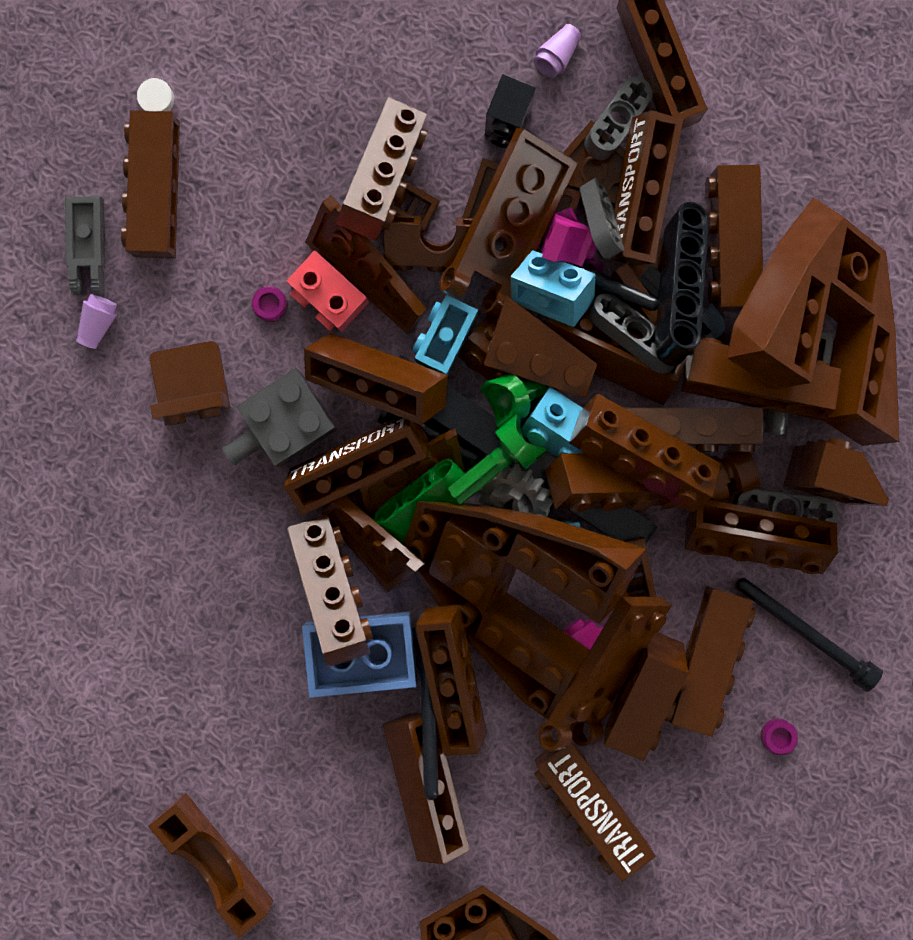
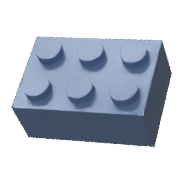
[302,611,418,698]

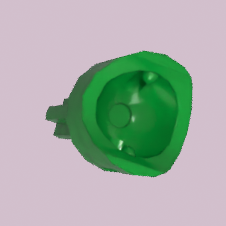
[480,373,558,428]
[447,414,547,505]

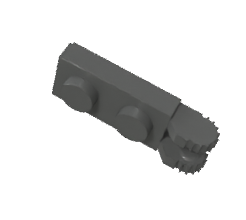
[65,196,105,295]

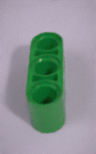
[373,458,465,545]

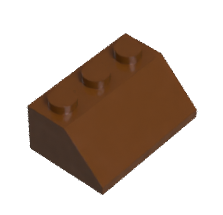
[783,438,889,506]

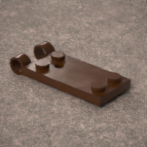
[439,128,578,320]
[538,597,672,751]

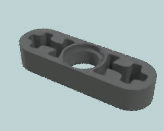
[584,77,653,160]
[580,177,624,260]
[589,294,675,373]
[734,489,838,523]

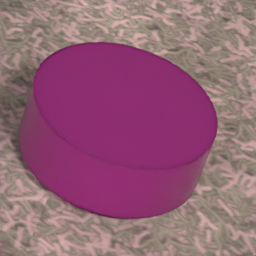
[252,286,288,322]
[761,718,798,755]

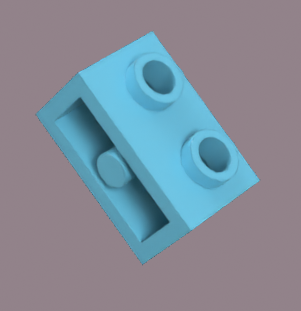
[511,250,595,327]
[412,294,478,377]
[521,387,583,457]

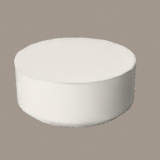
[137,78,174,111]

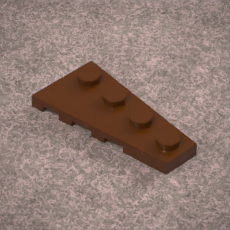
[305,195,427,334]

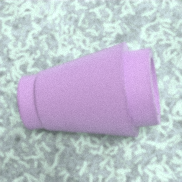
[534,24,581,78]
[76,294,117,349]

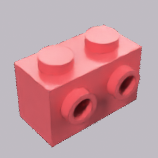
[286,250,369,333]

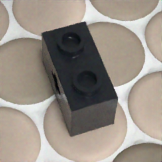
[485,74,536,148]

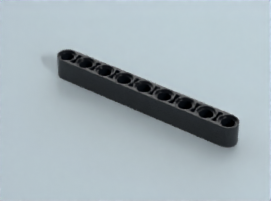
[399,355,658,544]

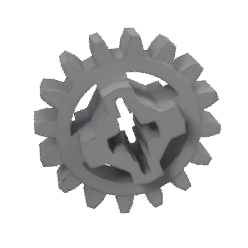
[478,464,553,517]

